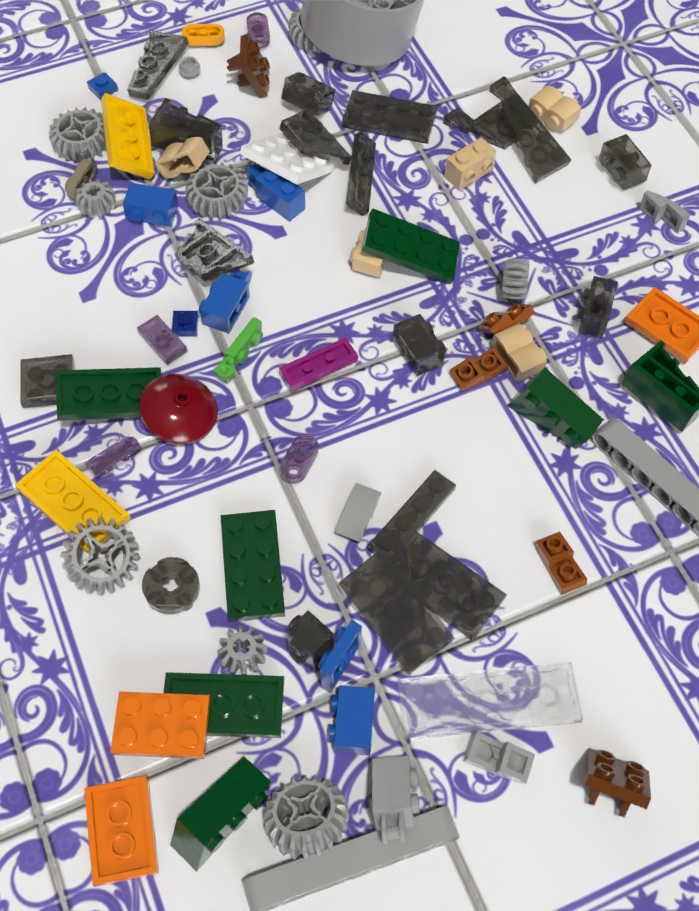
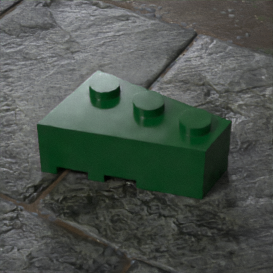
[621,340,699,432]
[507,367,604,449]
[170,757,271,872]

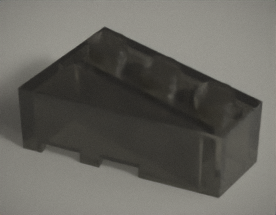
[149,98,223,161]

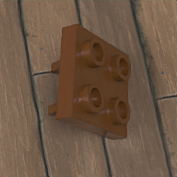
[226,33,270,98]
[585,748,651,817]

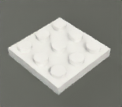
[240,134,334,184]

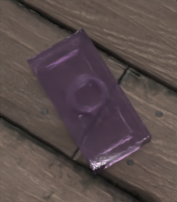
[137,315,188,365]

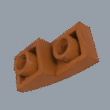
[478,304,535,333]
[449,347,508,391]
[535,532,587,595]

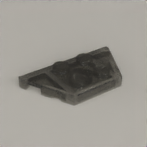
[279,110,352,165]
[174,218,254,281]

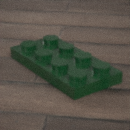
[361,208,460,284]
[55,367,162,421]
[221,510,285,622]
[163,672,285,738]

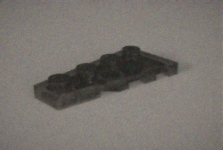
[127,30,189,100]
[498,93,572,184]

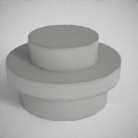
[179,56,201,77]

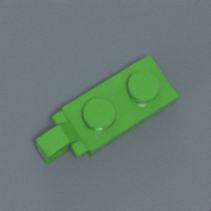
[214,317,263,383]

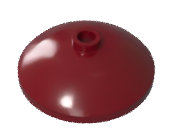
[139,374,218,444]

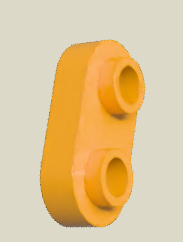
[182,24,225,46]

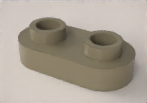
[65,158,97,200]

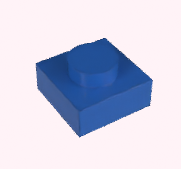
[87,72,119,100]

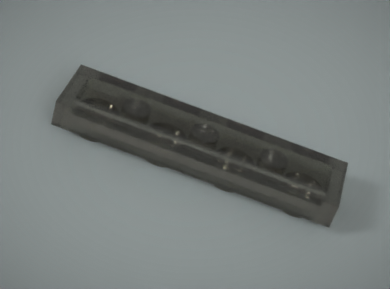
[346,131,376,216]
[367,470,456,566]

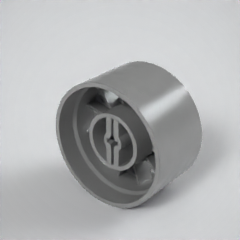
[300,0,424,66]

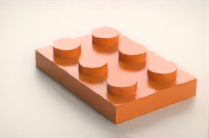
[624,287,699,364]
[110,691,211,759]
[84,775,159,887]

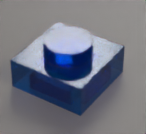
[171,311,199,337]

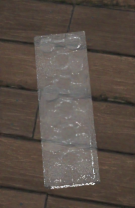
[397,662,583,741]

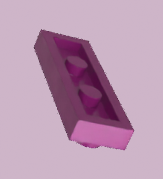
[279,337,358,392]

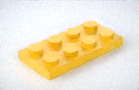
[101,93,155,180]
[15,450,131,555]

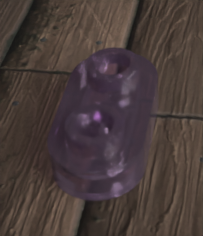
[246,12,270,49]
[280,434,319,484]

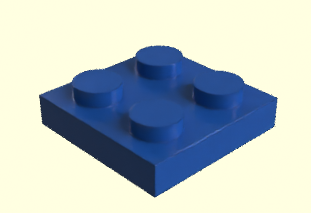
[318,620,362,693]

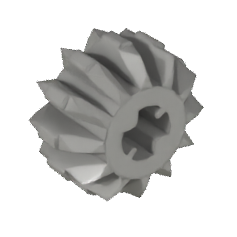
[75,178,116,219]
[502,258,530,301]
[217,625,268,675]

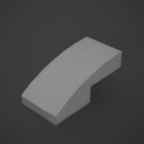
[639,191,690,234]
[334,483,382,542]
[463,731,535,784]

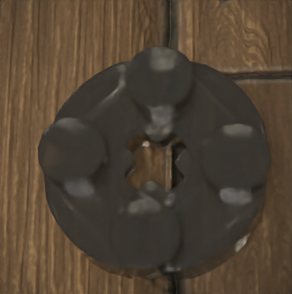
[142,557,200,614]

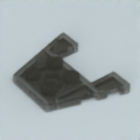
[443,76,537,150]

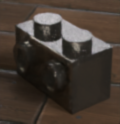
[281,72,336,116]
[599,134,652,190]
[576,276,618,338]
[393,314,446,376]
[287,610,334,673]

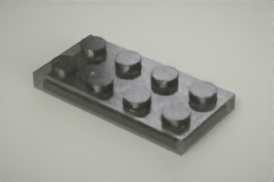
[342,90,438,144]
[381,530,507,641]
[338,547,455,675]

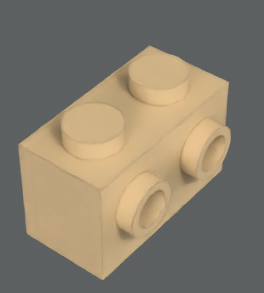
[444,137,497,191]

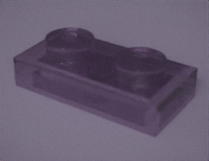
[84,435,142,476]

